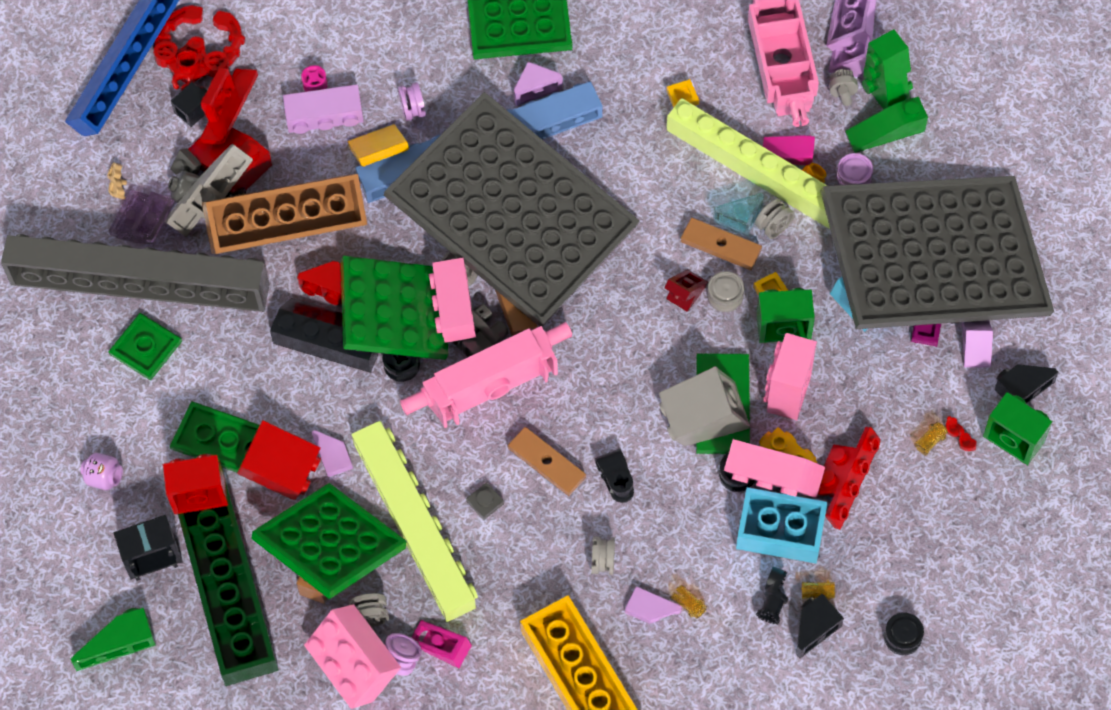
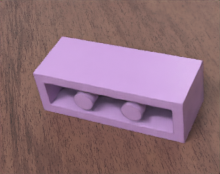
[283,84,364,134]

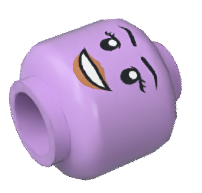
[80,453,123,490]

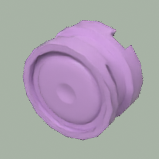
[398,82,426,121]
[836,153,873,185]
[384,633,422,676]

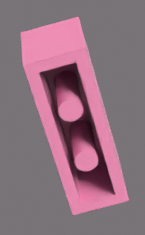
[429,258,476,343]

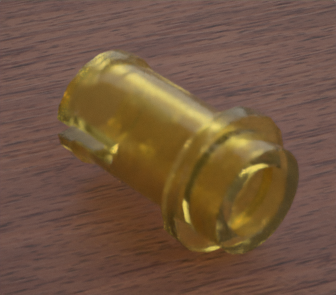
[914,422,948,456]
[802,579,835,600]
[671,585,707,619]

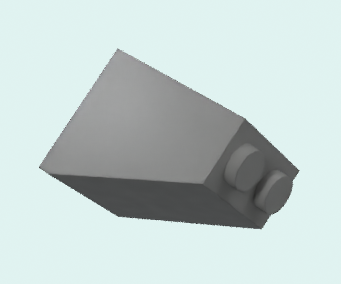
[659,366,751,446]

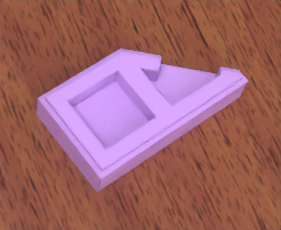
[311,430,353,477]
[625,586,682,624]

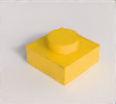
[667,79,699,108]
[753,272,788,296]

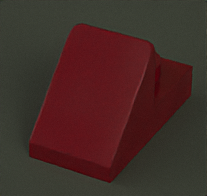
[664,269,709,312]

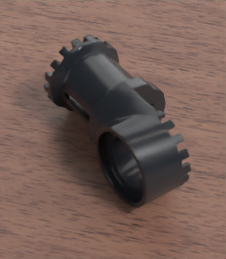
[756,567,789,625]

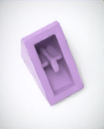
[514,62,563,106]
[962,320,993,368]

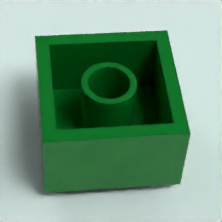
[756,288,815,343]
[983,392,1053,466]

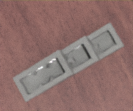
[164,144,253,237]

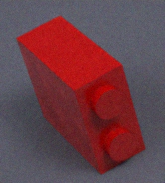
[237,420,321,500]

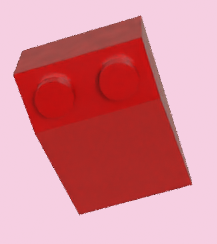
[188,128,273,192]

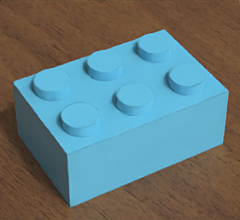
[736,487,827,564]

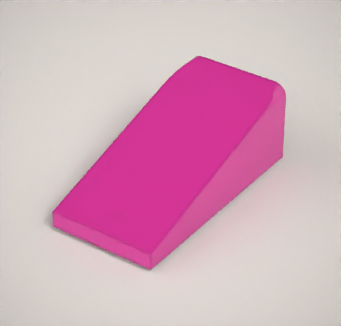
[763,136,815,166]
[411,620,472,668]

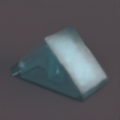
[713,192,764,237]

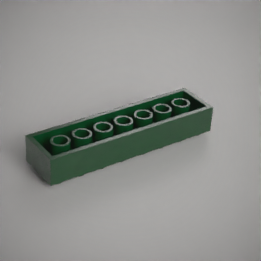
[178,466,279,687]

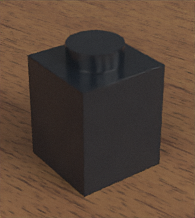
[171,82,207,127]

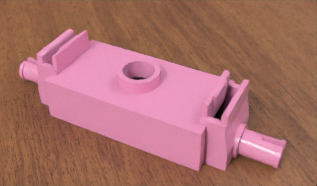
[748,0,819,127]
[400,322,572,428]

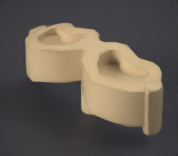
[107,162,127,200]

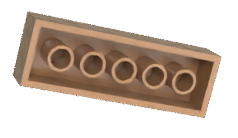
[202,174,367,254]

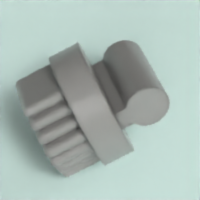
[829,69,858,106]

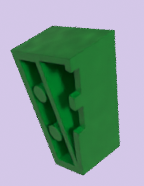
[862,29,913,110]

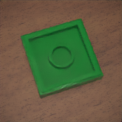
[108,313,182,381]

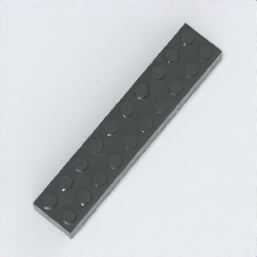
[1,234,270,312]

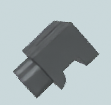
[452,304,509,357]

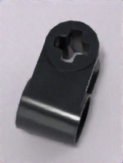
[595,448,634,503]

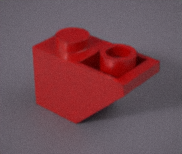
[297,261,342,305]

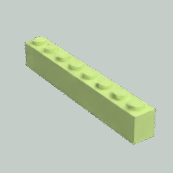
[667,98,830,229]
[351,421,478,622]

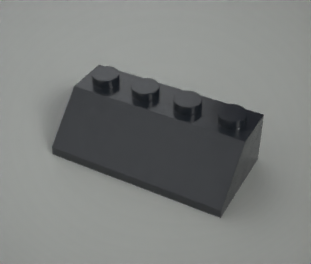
[270,298,379,373]

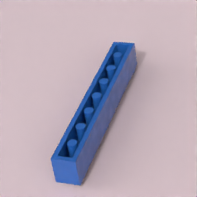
[65,0,179,137]

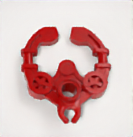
[153,5,246,90]

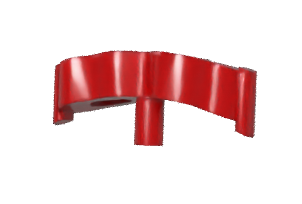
[946,416,977,452]

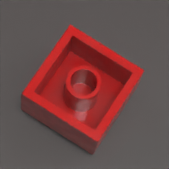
[163,454,228,515]

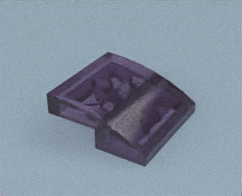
[108,189,175,244]

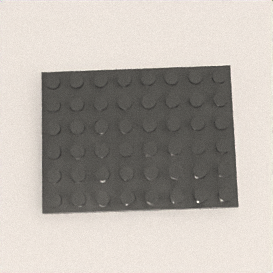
[383,92,640,327]
[820,176,1054,329]

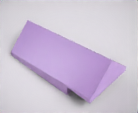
[826,0,876,78]

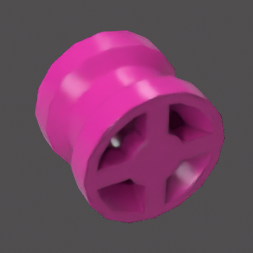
[301,65,328,92]

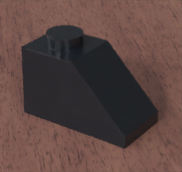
[994,364,1059,404]
[796,593,844,659]

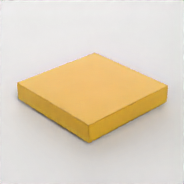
[347,124,409,167]

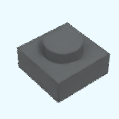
[170,148,202,175]
[466,482,504,520]

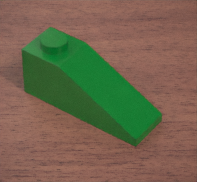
[845,96,928,153]
[71,608,156,671]

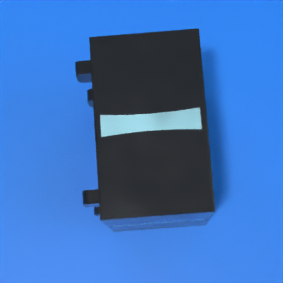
[113,515,182,581]

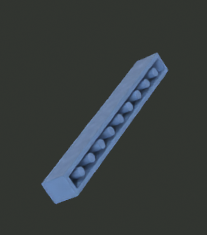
[355,81,603,203]

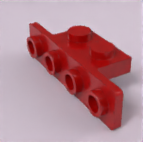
[200,68,258,145]
[818,426,881,530]

